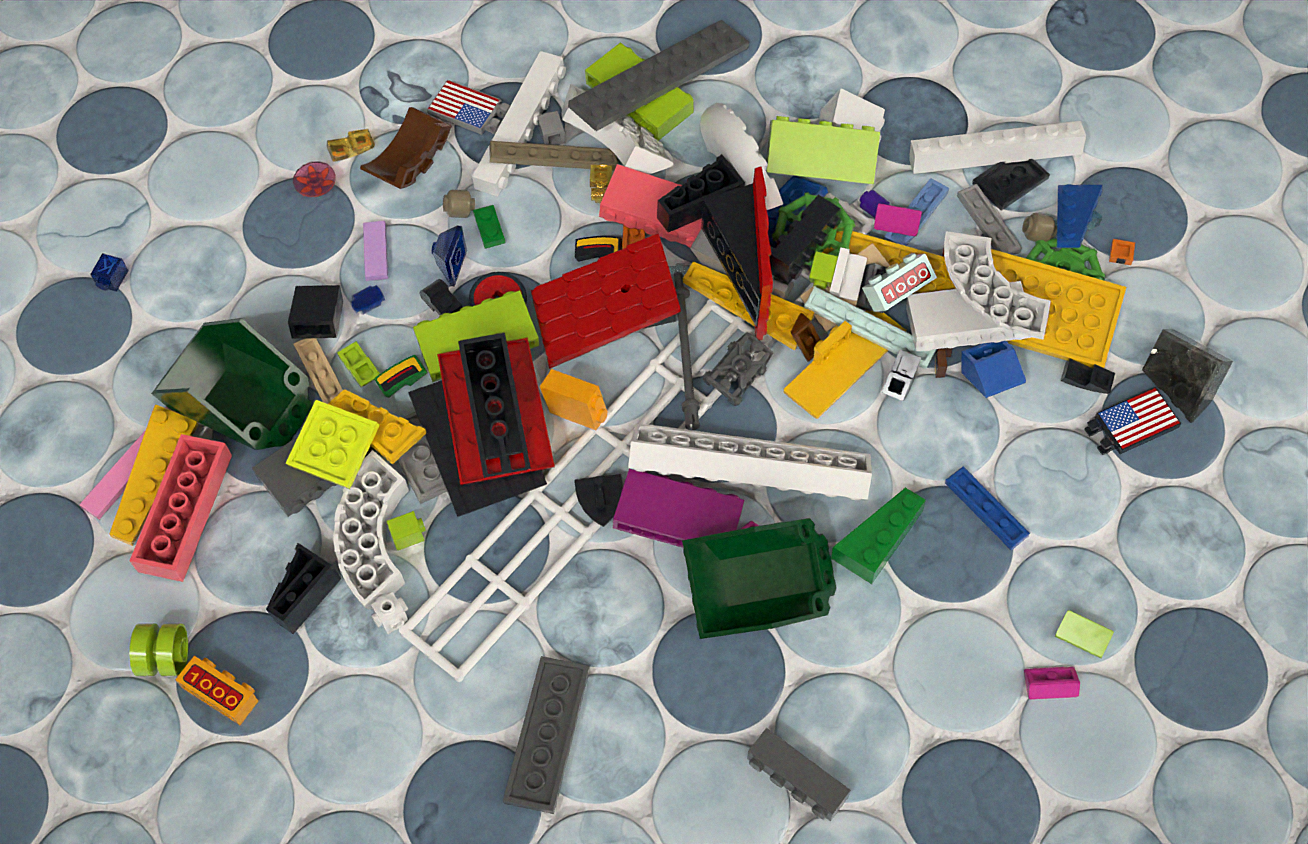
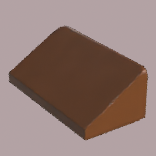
[790,313,821,362]

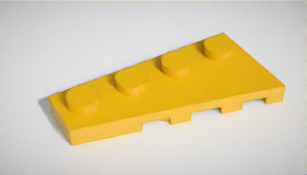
[328,389,426,464]

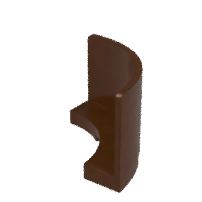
[360,107,452,189]

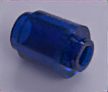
[350,285,385,315]

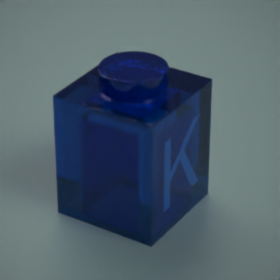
[90,253,129,292]

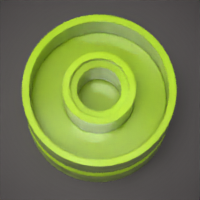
[129,623,188,676]

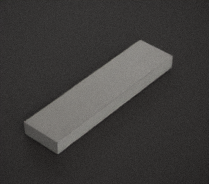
[957,184,1022,255]

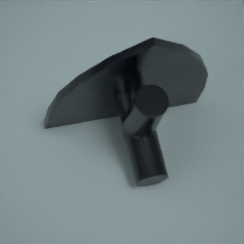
[574,474,623,527]

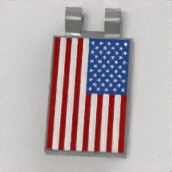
[427,80,510,135]

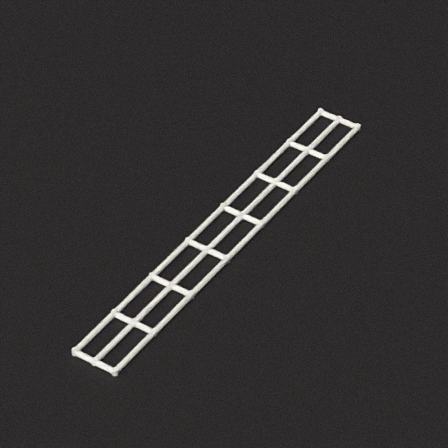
[399,192,875,682]

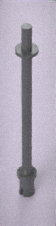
[674,272,700,430]

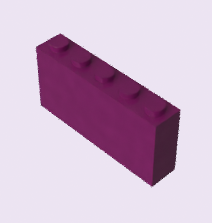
[613,468,745,548]

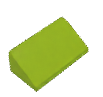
[1055,610,1114,658]

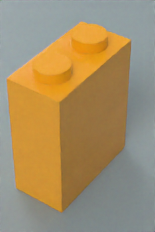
[539,369,608,430]

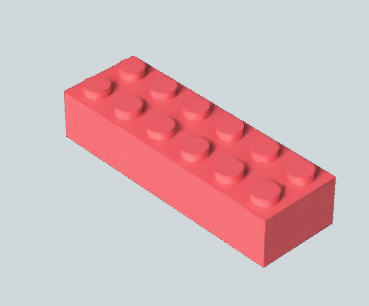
[129,434,232,582]

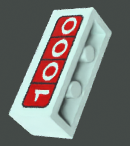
[862,253,937,312]

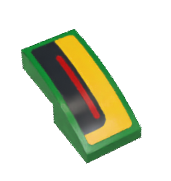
[374,355,428,398]

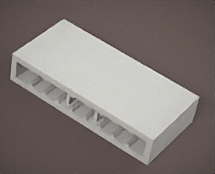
[906,281,1031,352]

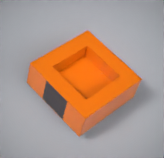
[1109,239,1135,265]

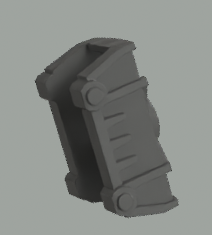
[703,332,773,406]

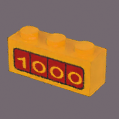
[175,656,258,725]

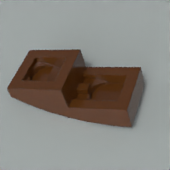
[935,348,953,378]

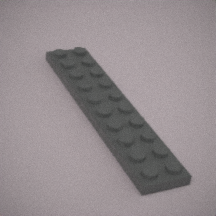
[568,20,749,131]

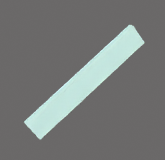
[804,286,936,369]

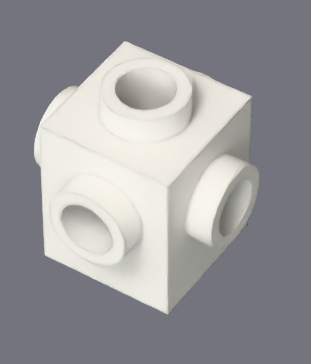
[371,592,408,634]

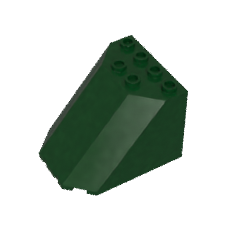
[151,318,312,450]
[682,518,837,639]

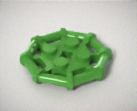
[772,192,856,266]
[1025,238,1105,280]

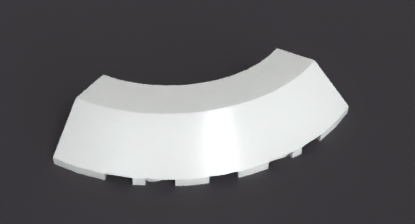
[562,84,674,174]
[944,231,1051,340]

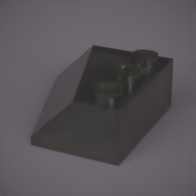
[1142,329,1233,423]

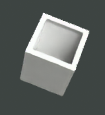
[817,89,885,142]

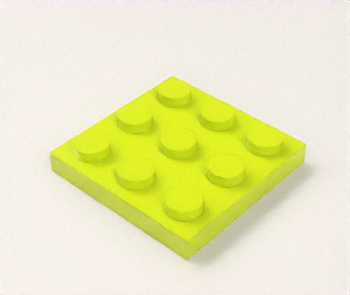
[286,400,380,489]

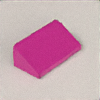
[874,203,922,237]
[1024,667,1080,699]

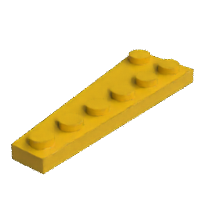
[683,262,815,350]
[109,404,198,546]

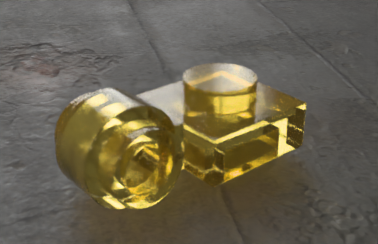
[590,165,612,203]

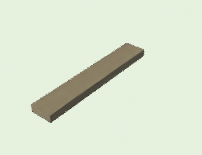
[489,141,618,171]

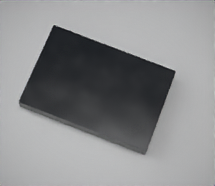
[972,159,1050,211]

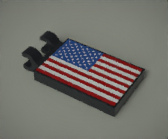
[1084,387,1182,455]

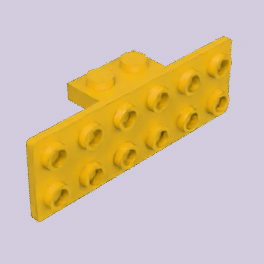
[783,310,906,419]

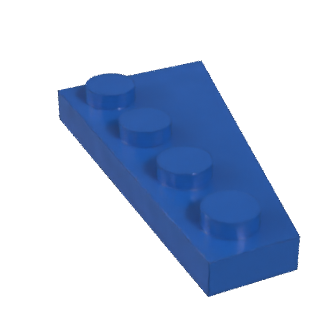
[1057,184,1102,248]

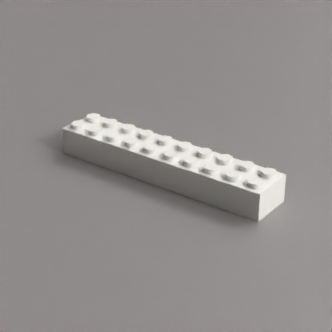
[628,423,872,500]

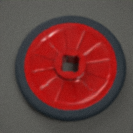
[469,272,527,307]

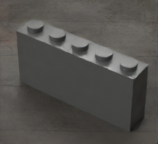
[252,436,380,517]

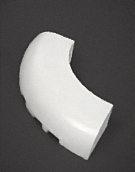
[700,103,783,210]
[333,450,409,610]

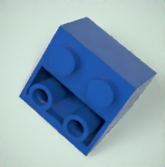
[961,341,1026,398]

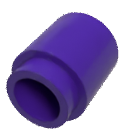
[859,190,890,218]

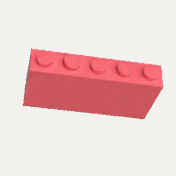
[599,164,702,248]

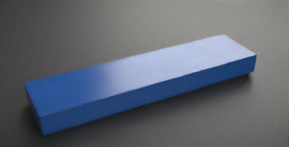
[945,466,1030,550]

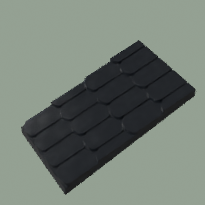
[408,380,547,517]

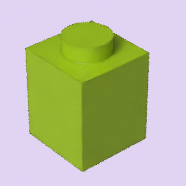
[809,252,838,289]
[387,511,426,551]

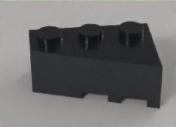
[266,543,341,634]

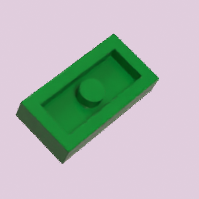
[473,205,505,249]

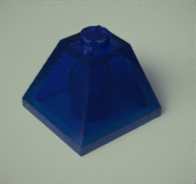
[431,225,467,287]

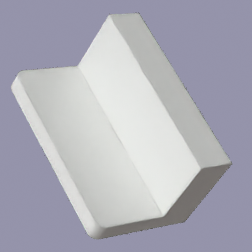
[830,248,867,301]

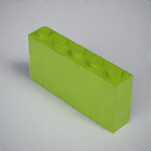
[585,42,694,141]
[766,116,880,184]
[413,291,539,383]

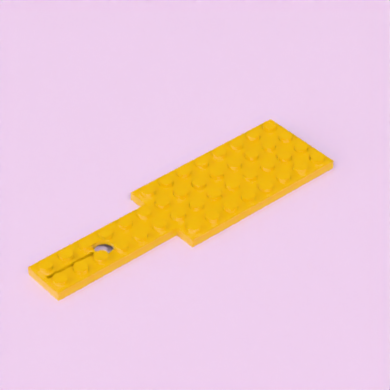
[814,231,1126,368]

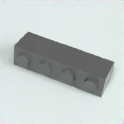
[747,728,851,821]

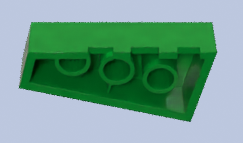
[831,487,926,584]

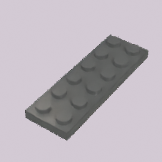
[503,656,590,814]

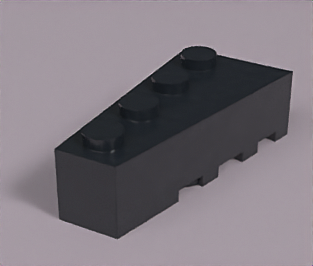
[657,154,745,233]
[769,194,841,285]

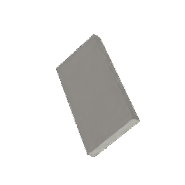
[397,412,447,504]

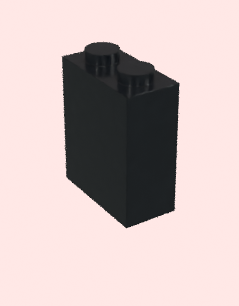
[288,285,343,339]

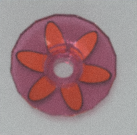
[293,161,336,197]

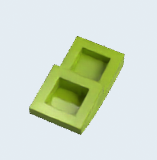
[337,341,380,388]

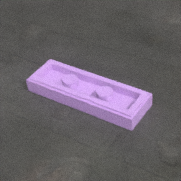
[363,221,388,281]

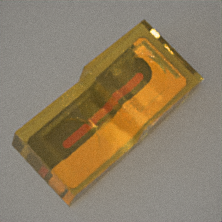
[326,129,375,162]

